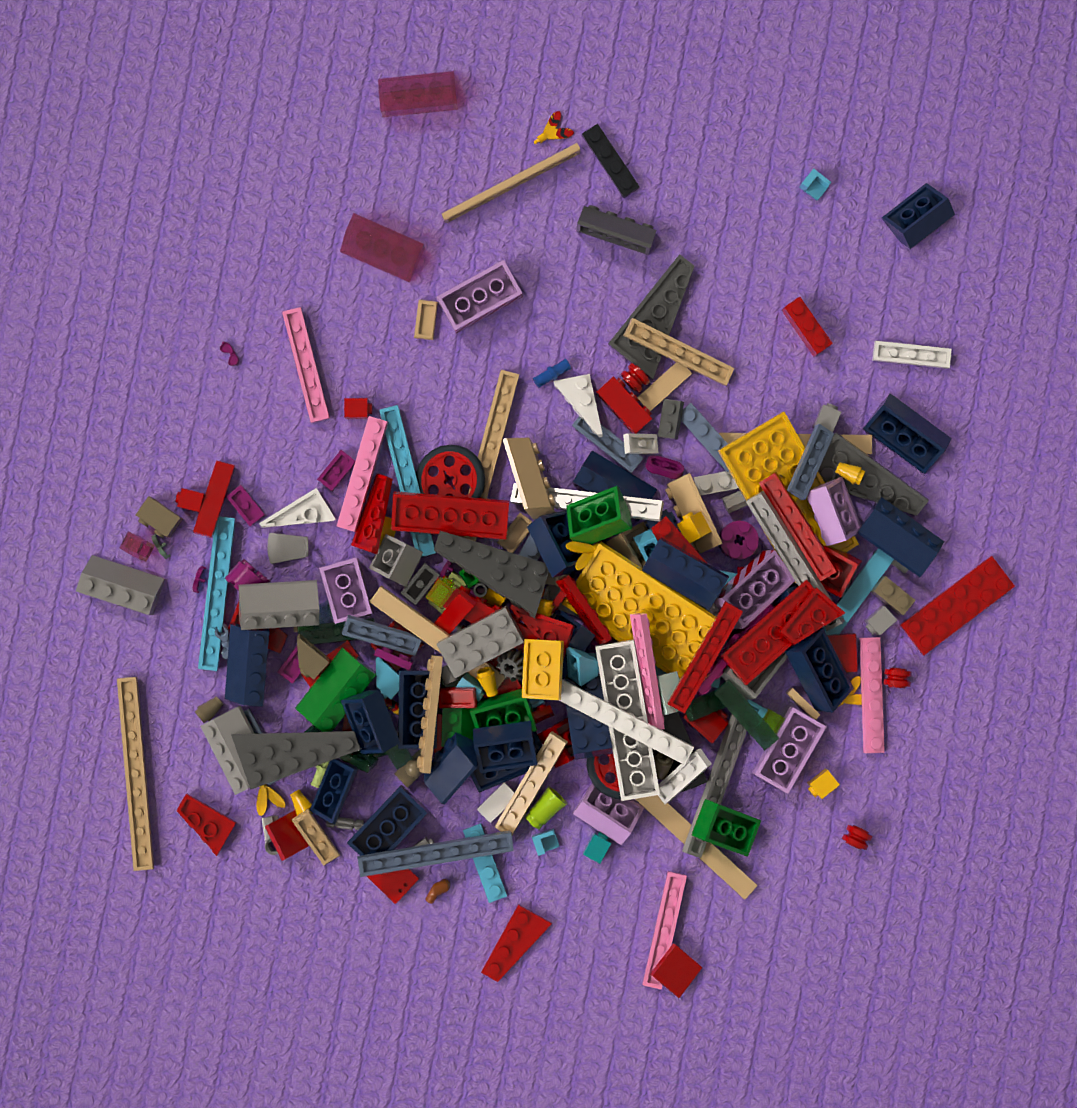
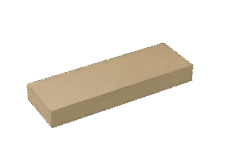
[638,362,692,412]
[292,809,340,866]

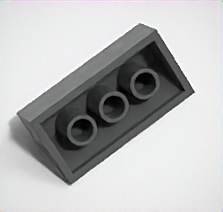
[576,205,657,255]

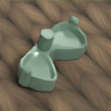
[151,534,171,559]

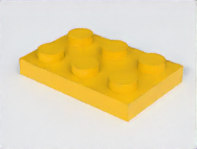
[522,639,564,700]

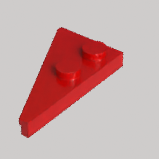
[510,605,575,660]

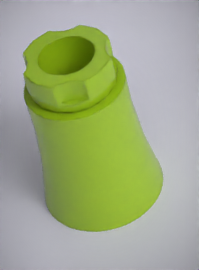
[525,786,568,830]

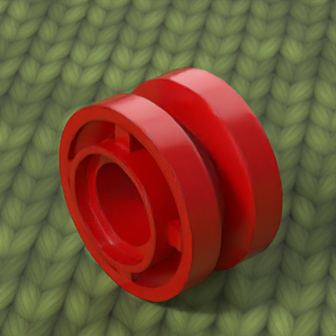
[620,363,650,393]
[883,667,912,688]
[842,825,873,850]

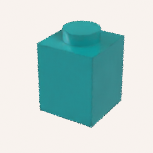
[583,832,611,864]

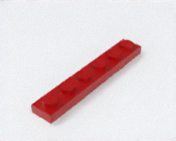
[759,472,838,581]
[667,601,743,714]

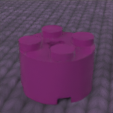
[719,521,759,560]
[225,559,270,591]

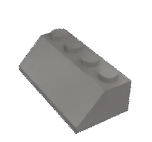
[76,555,165,615]
[239,580,319,630]
[200,706,255,795]

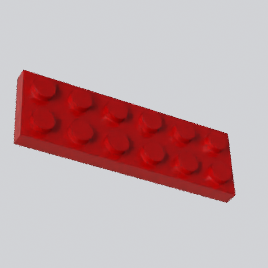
[391,491,509,539]
[900,556,1015,656]
[720,580,814,685]

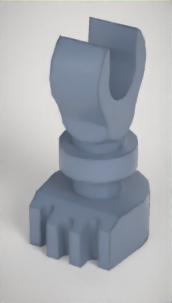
[215,624,229,659]

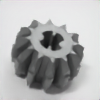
[496,648,524,682]

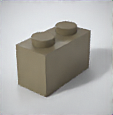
[135,496,183,538]
[871,576,916,615]

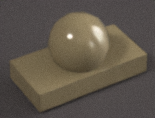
[394,749,433,787]

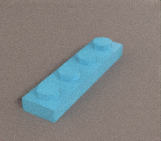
[463,823,507,903]

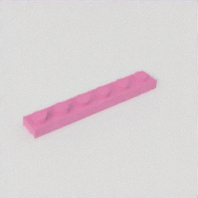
[282,307,330,423]
[337,416,388,532]
[630,613,665,730]
[859,637,884,753]
[642,871,687,990]

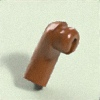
[425,879,450,904]

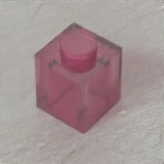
[119,531,155,562]

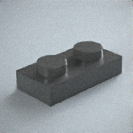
[657,399,684,440]

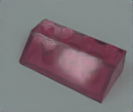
[378,71,458,117]
[340,213,425,283]

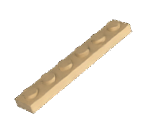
[623,318,734,386]
[417,655,443,774]
[495,732,568,836]

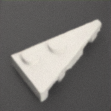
[554,374,603,437]
[259,488,336,528]

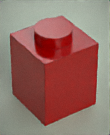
[344,398,373,419]
[175,488,205,512]

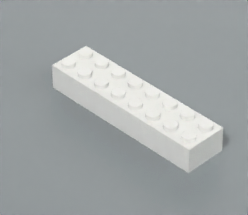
[595,639,660,801]

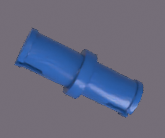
[533,359,571,388]

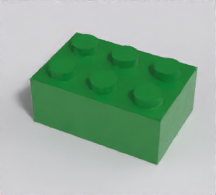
[691,799,761,857]

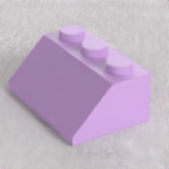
[807,477,861,546]
[319,558,374,624]
[573,783,644,845]

